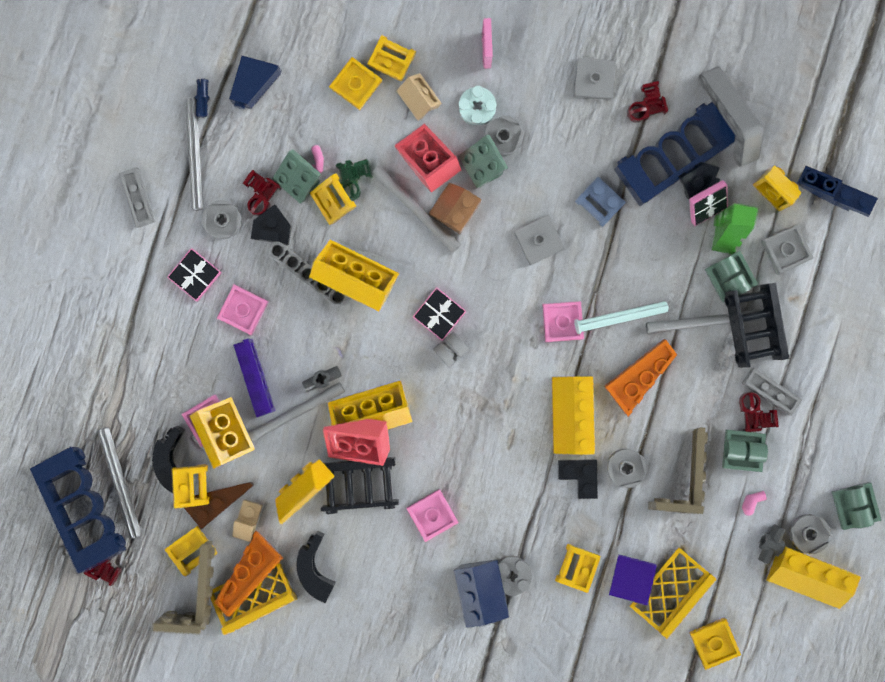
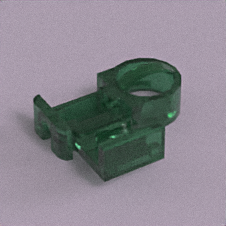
[336,159,373,201]

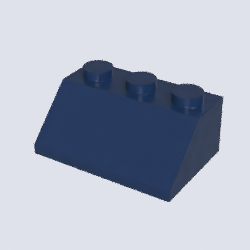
[454,559,509,628]

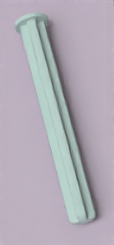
[574,301,669,334]

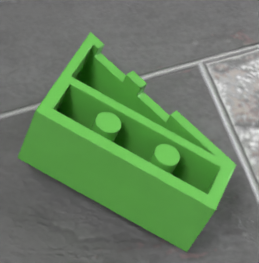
[712,203,758,254]

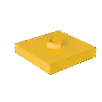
[329,57,382,111]
[689,617,741,670]

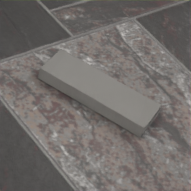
[119,167,156,228]
[742,368,802,416]

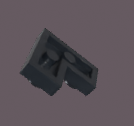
[558,459,598,499]

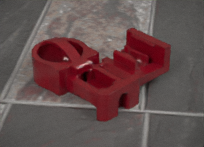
[627,81,668,123]
[243,169,281,216]
[739,392,779,432]
[83,559,122,586]

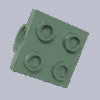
[458,135,508,188]
[272,149,322,204]
[705,251,758,303]
[722,430,768,472]
[832,482,882,530]

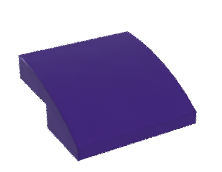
[609,554,657,605]

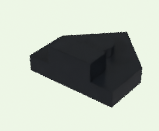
[678,162,720,199]
[250,204,292,245]

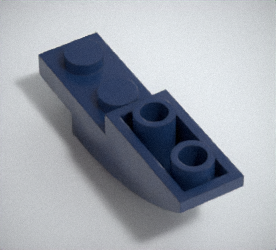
[797,166,878,217]

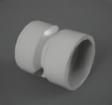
[433,332,469,367]

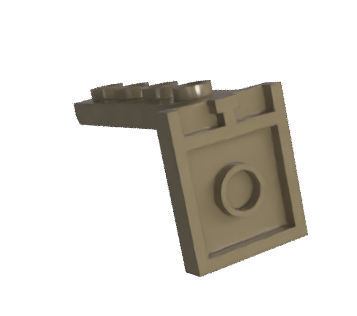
[648,427,708,514]
[153,541,215,634]

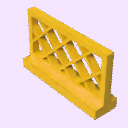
[630,547,717,639]
[210,562,298,635]

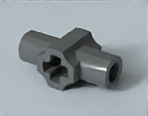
[302,366,342,392]
[758,524,786,565]

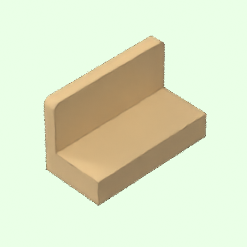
[397,73,442,120]

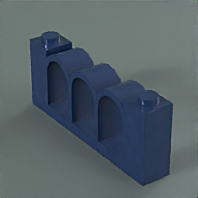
[614,102,735,207]
[30,447,127,574]

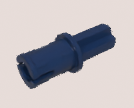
[194,79,210,118]

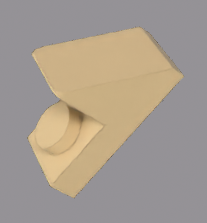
[232,499,263,542]

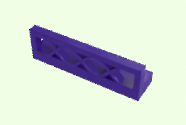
[233,338,276,418]

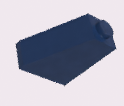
[229,55,282,110]

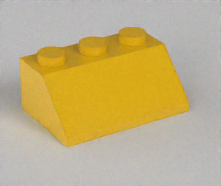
[190,397,255,469]
[275,459,335,525]

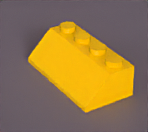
[309,239,399,312]
[552,376,595,455]
[328,380,413,429]
[766,546,861,609]

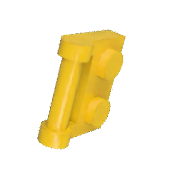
[367,35,416,82]
[310,173,357,225]
[172,464,209,508]
[164,526,217,577]
[555,544,601,593]

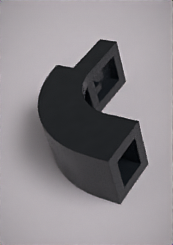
[152,426,185,494]
[296,531,336,603]

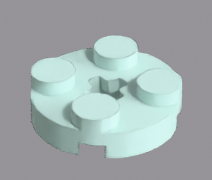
[459,86,497,126]

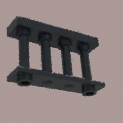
[724,283,790,368]
[320,457,399,514]

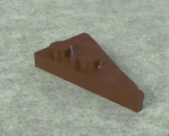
[183,482,254,529]

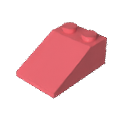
[395,124,461,193]
[323,419,390,466]

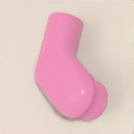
[311,145,324,173]
[742,491,767,516]

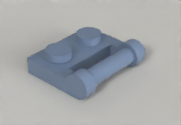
[575,177,626,227]

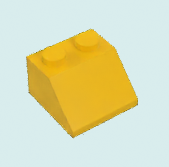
[753,165,802,211]

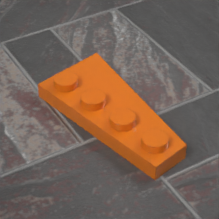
[604,339,677,417]
[214,531,283,617]

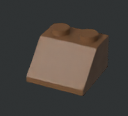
[429,182,482,235]

